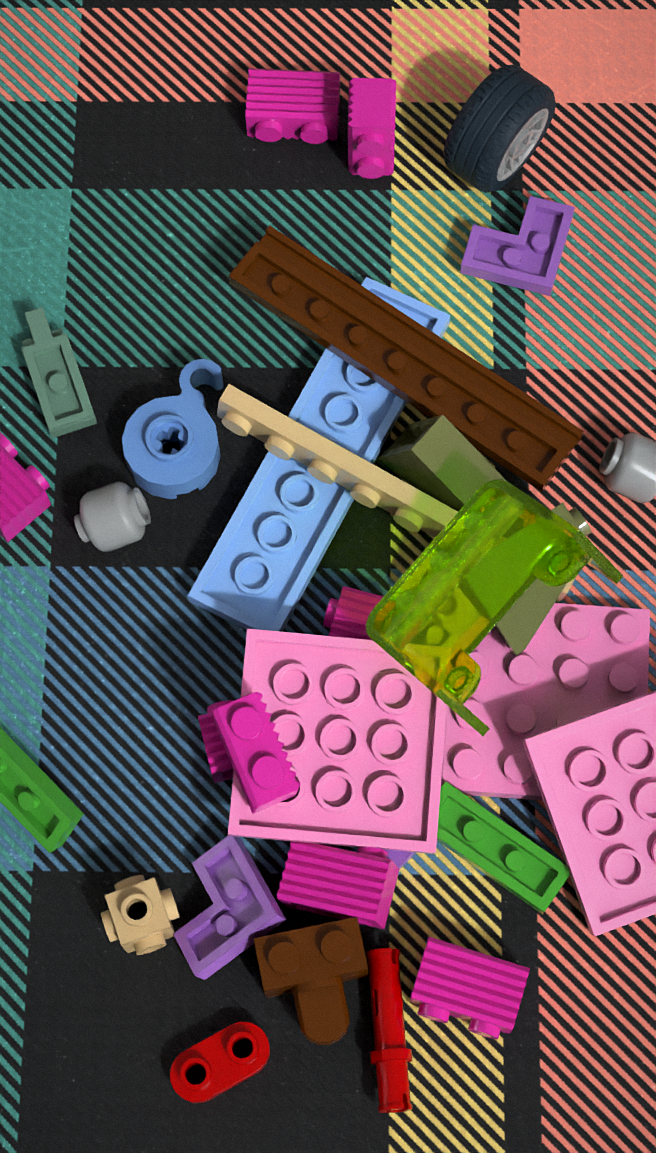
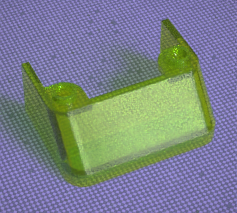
[366,479,623,736]

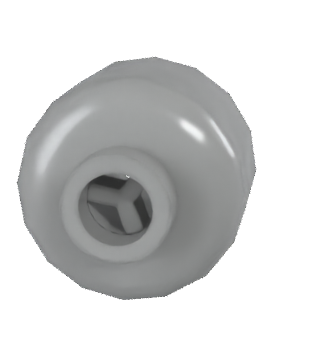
[599,432,656,503]
[74,482,151,552]

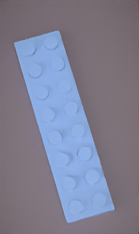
[188,277,450,632]

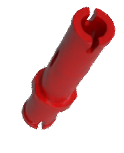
[366,948,413,1113]

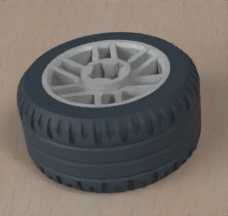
[444,65,556,193]

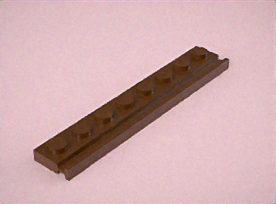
[229,225,584,492]

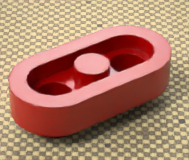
[170,1022,270,1103]

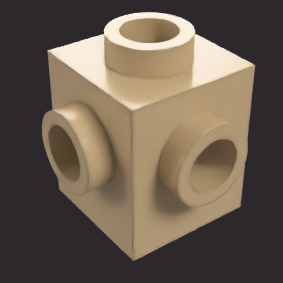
[101,875,180,955]

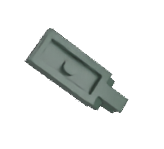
[21,307,97,438]

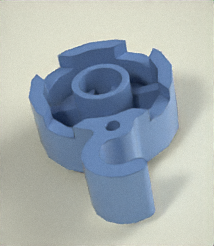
[122,359,223,499]

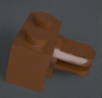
[254,917,368,1045]

